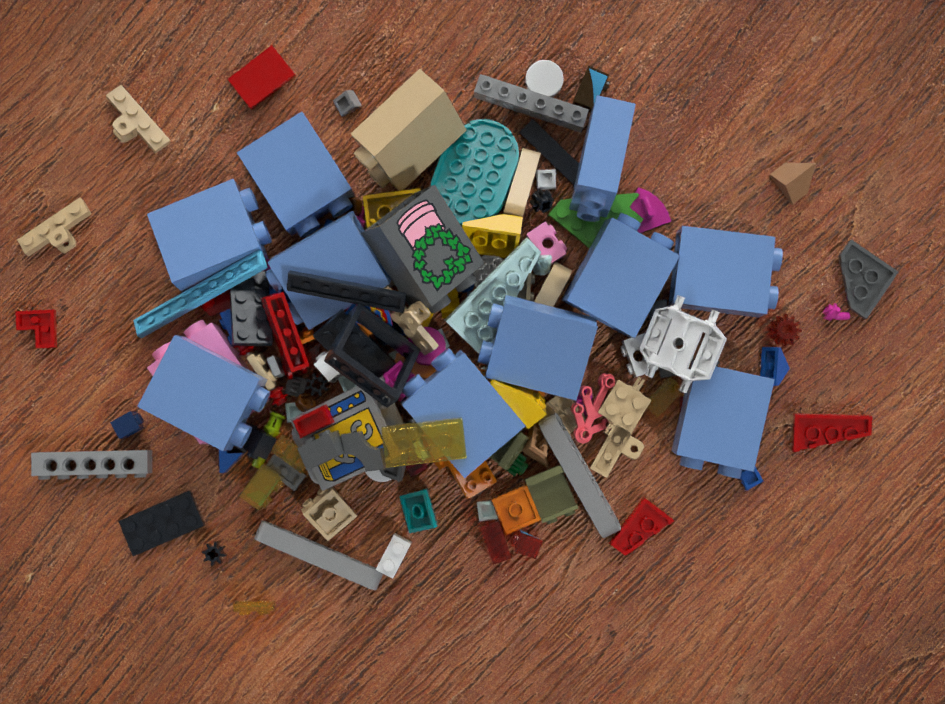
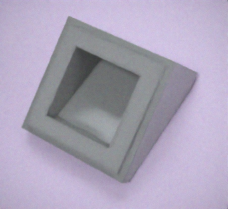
[333,90,362,117]

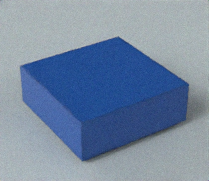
[740,466,764,490]

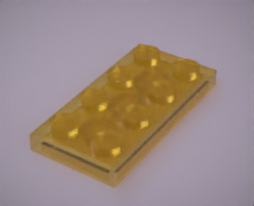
[381,417,467,468]

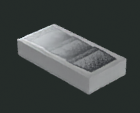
[267,356,285,378]

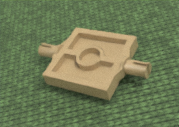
[598,377,651,436]

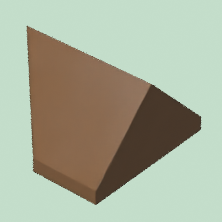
[769,163,816,205]
[522,424,548,469]

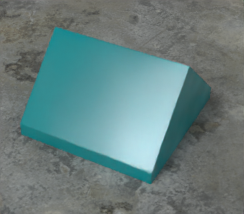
[399,488,438,533]

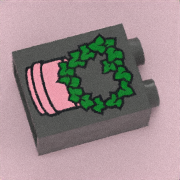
[361,185,484,314]

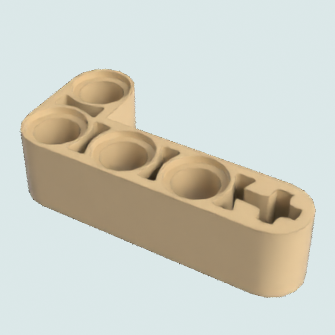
[503,148,541,217]
[534,262,572,307]

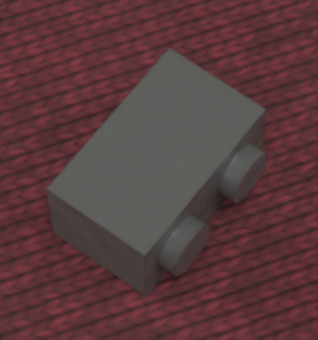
[297,430,344,470]

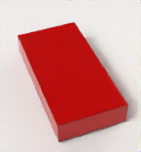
[293,404,334,439]

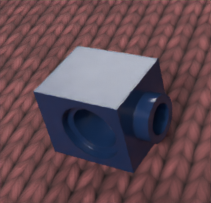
[110,411,145,439]

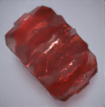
[768,314,802,347]

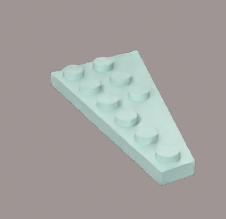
[445,238,541,353]

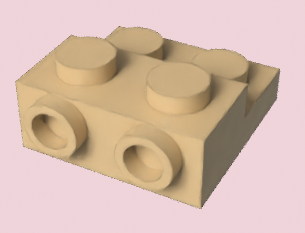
[301,487,357,541]

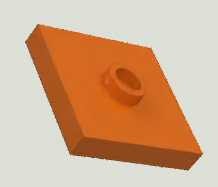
[490,484,541,535]

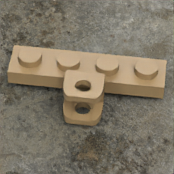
[106,85,170,154]
[17,197,92,256]
[385,286,439,355]
[590,421,644,478]

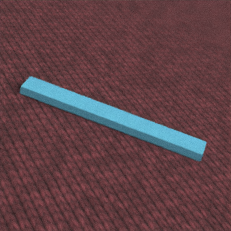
[133,250,268,338]

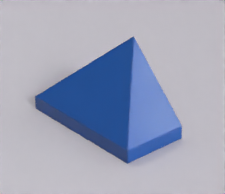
[760,347,790,386]

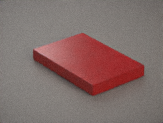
[227,45,296,110]

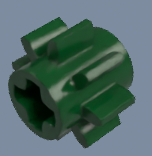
[506,453,529,477]

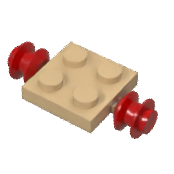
[233,346,288,406]

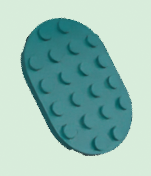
[431,119,519,226]

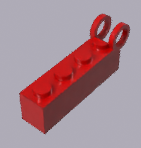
[260,292,310,380]

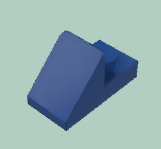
[219,448,245,473]

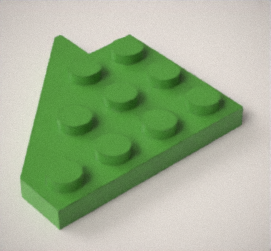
[548,193,643,249]

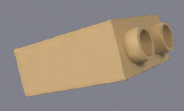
[351,69,466,191]

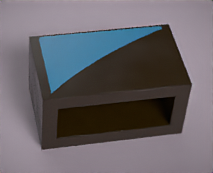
[572,66,610,113]

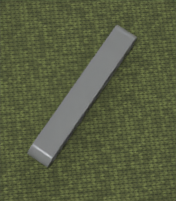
[539,413,621,538]
[254,520,383,590]

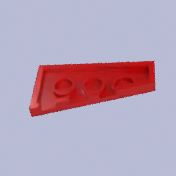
[792,413,873,452]

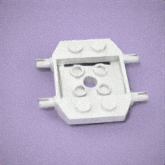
[640,295,727,393]

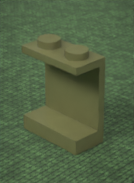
[490,431,530,470]
[524,465,578,525]

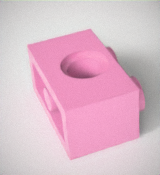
[526,221,567,265]

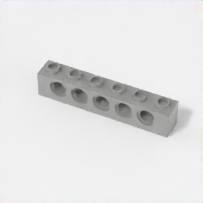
[474,74,589,133]
[31,450,152,480]

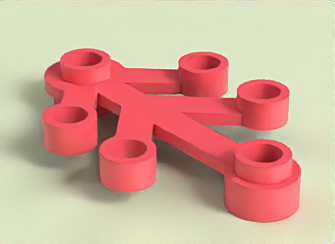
[571,373,615,444]

